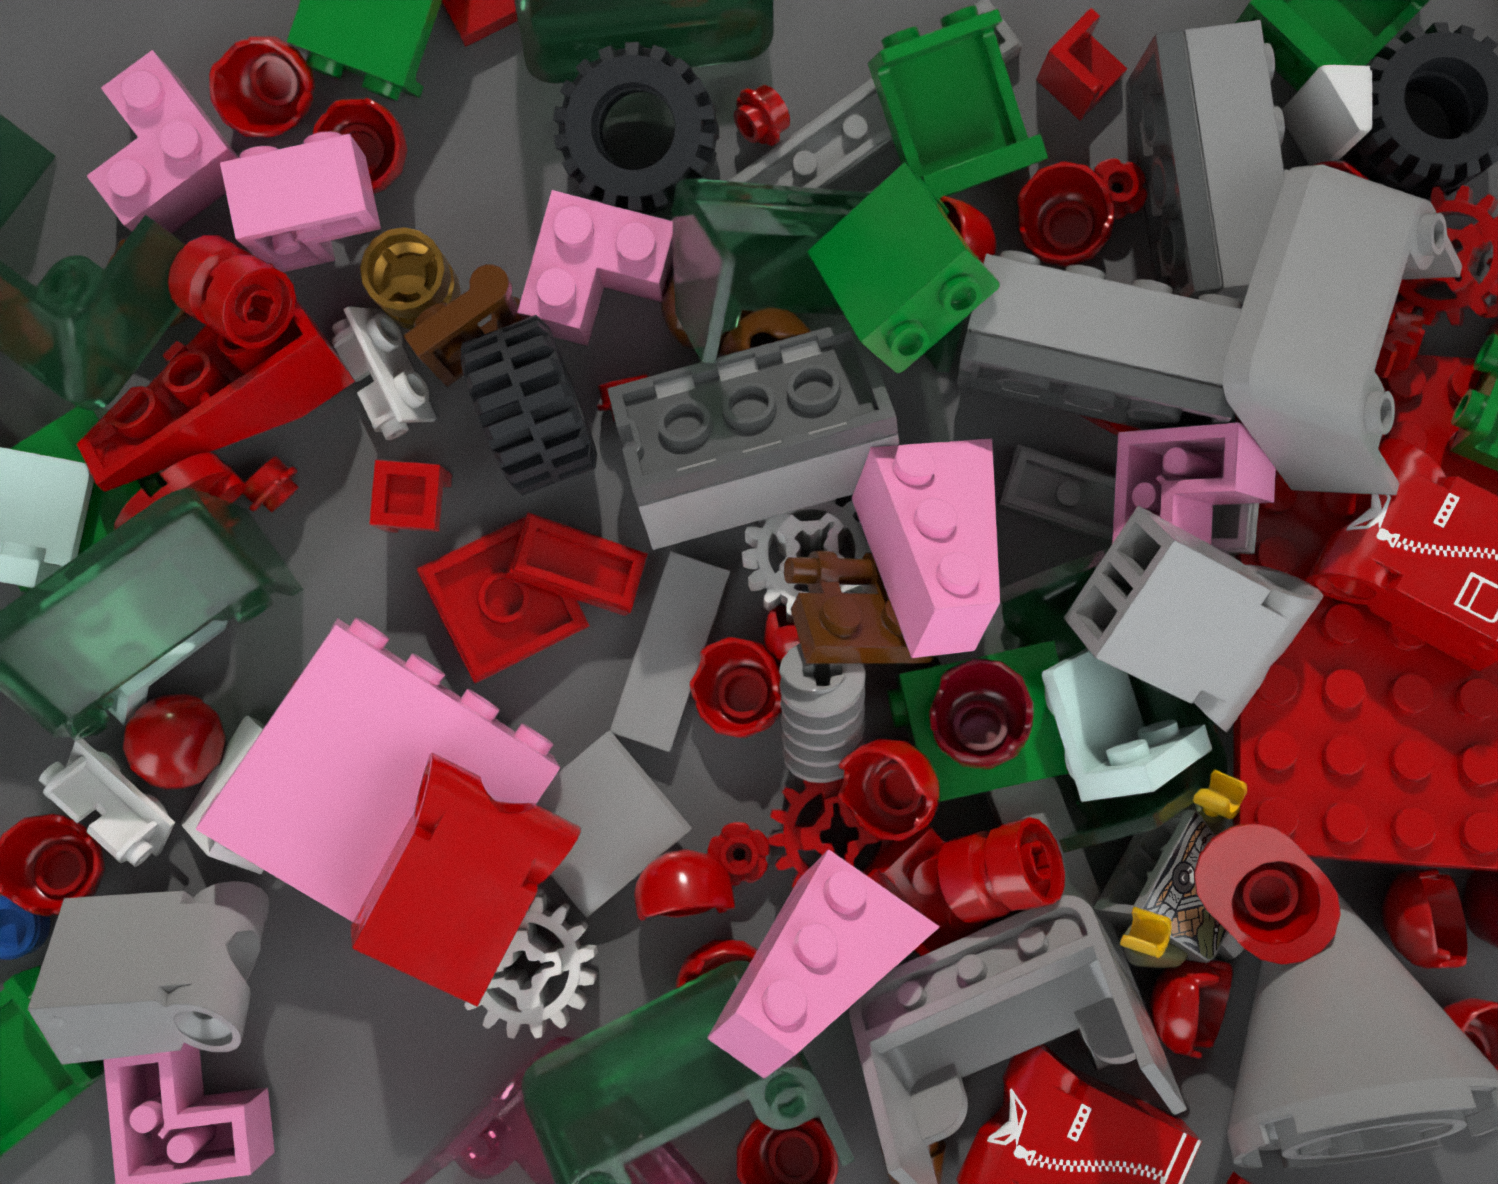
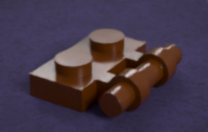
[784,551,933,664]

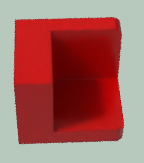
[1036,8,1127,121]
[369,460,453,533]

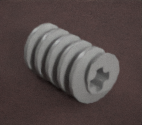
[779,644,866,783]

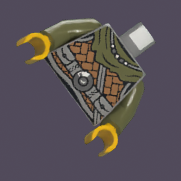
[1093,770,1247,968]

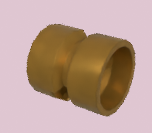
[360,227,461,330]

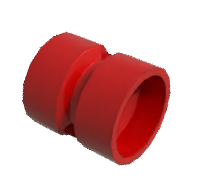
[168,235,296,349]
[937,817,1065,923]

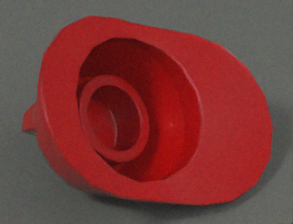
[1194,822,1341,965]

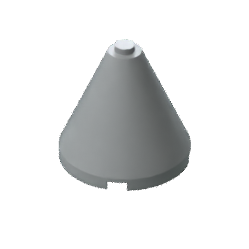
[1227,892,1498,1169]

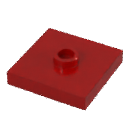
[416,517,590,685]

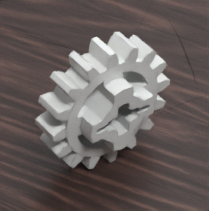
[742,499,871,623]
[464,893,598,1039]

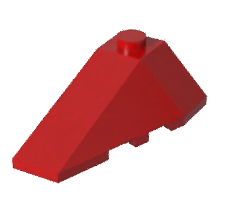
[77,263,355,492]

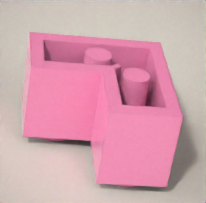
[87,50,239,235]
[220,132,381,272]
[517,190,680,346]
[1112,422,1276,545]
[104,1043,275,1184]

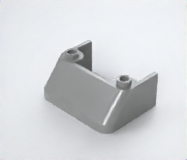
[1223,165,1462,495]
[849,895,1187,1184]

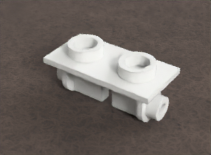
[331,306,437,440]
[39,737,175,867]

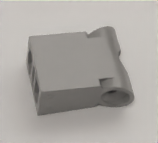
[1064,506,1324,733]
[28,881,269,1064]

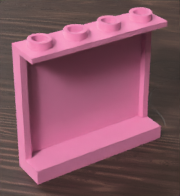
[196,618,560,922]

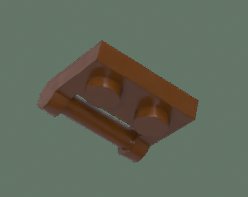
[403,264,522,387]

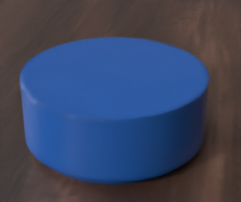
[0,896,50,960]

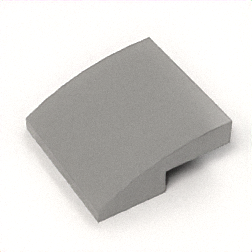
[536,730,692,918]

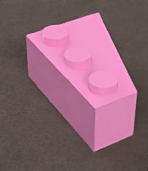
[852,438,1000,658]
[707,849,939,1079]

